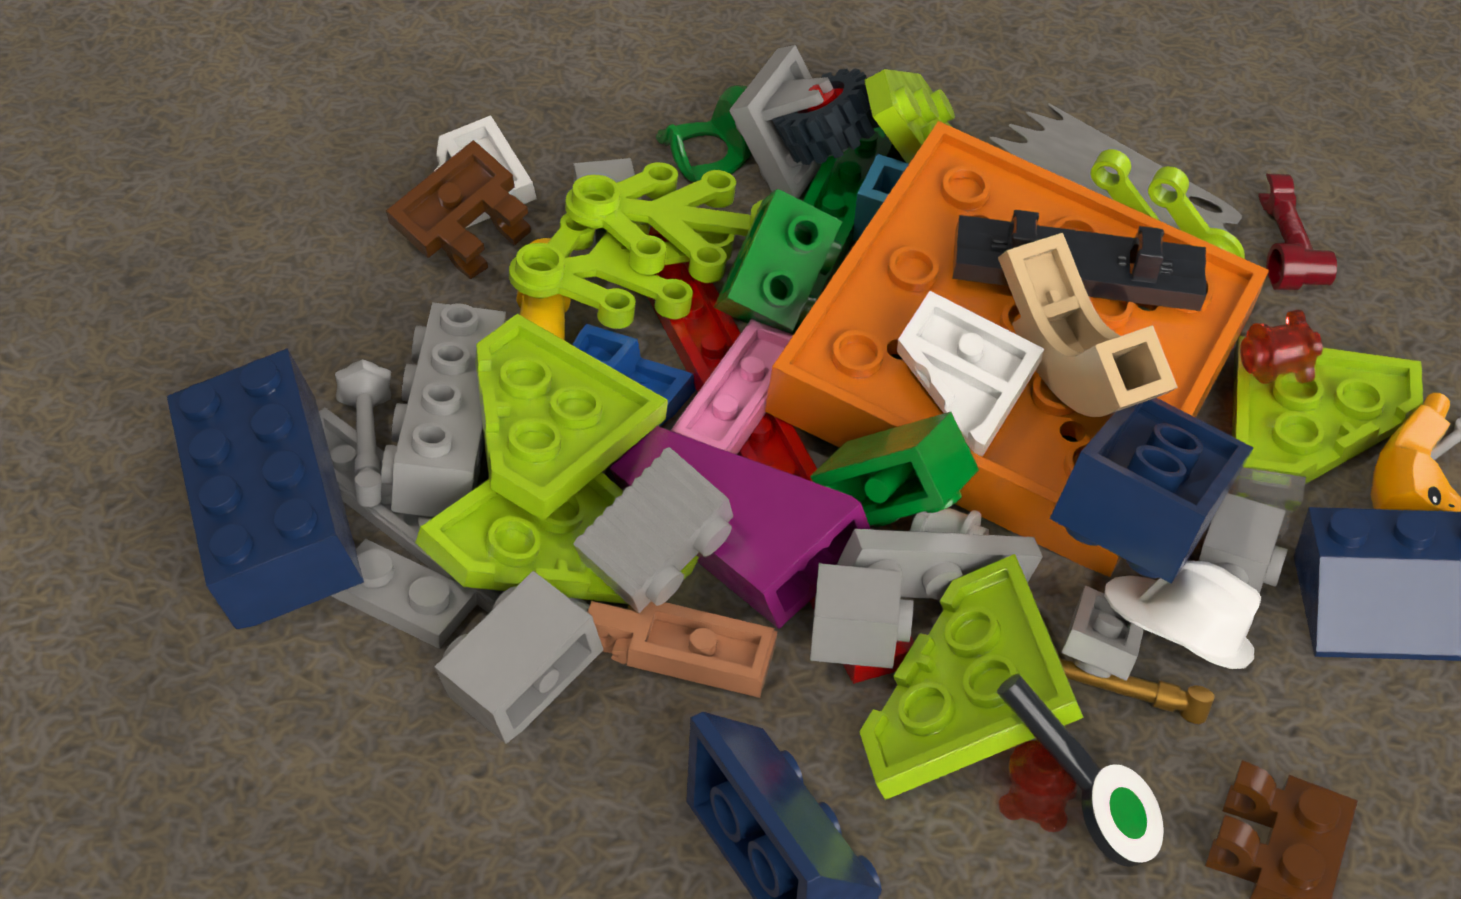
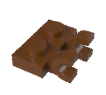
[386,140,531,279]
[1205,760,1358,899]

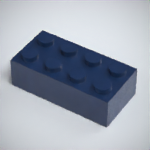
[167,348,364,629]

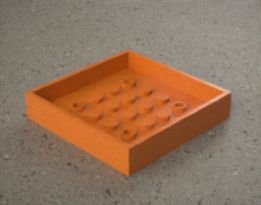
[765,121,1269,577]

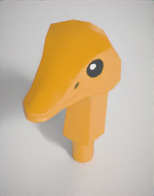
[1371,393,1461,512]

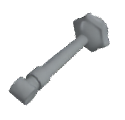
[335,359,392,507]

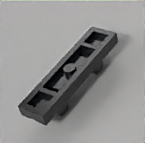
[952,210,1206,311]

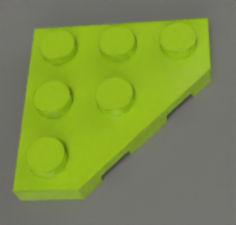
[864,69,955,164]
[475,314,668,521]
[1232,336,1423,491]
[415,472,699,604]
[859,554,1084,800]

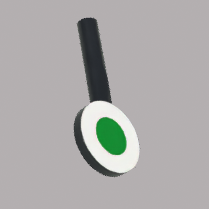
[997,674,1164,867]

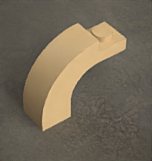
[998,233,1178,417]

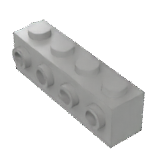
[381,302,506,517]

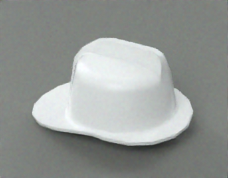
[1104,561,1261,669]

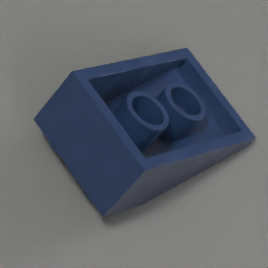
[1049,398,1254,584]

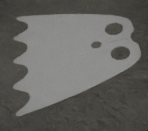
[990,103,1242,232]

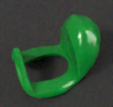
[655,85,752,182]

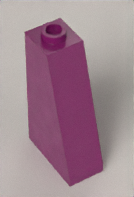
[610,426,871,629]

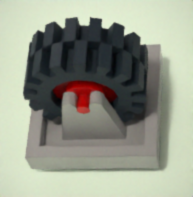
[729,45,880,199]

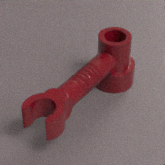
[1259,173,1337,290]

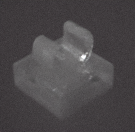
[1230,467,1306,539]

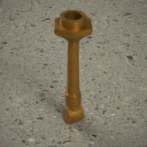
[1054,646,1215,724]

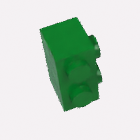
[714,188,842,333]
[810,412,979,527]

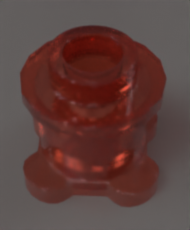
[1240,309,1323,384]
[999,740,1078,832]

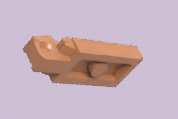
[587,601,778,698]

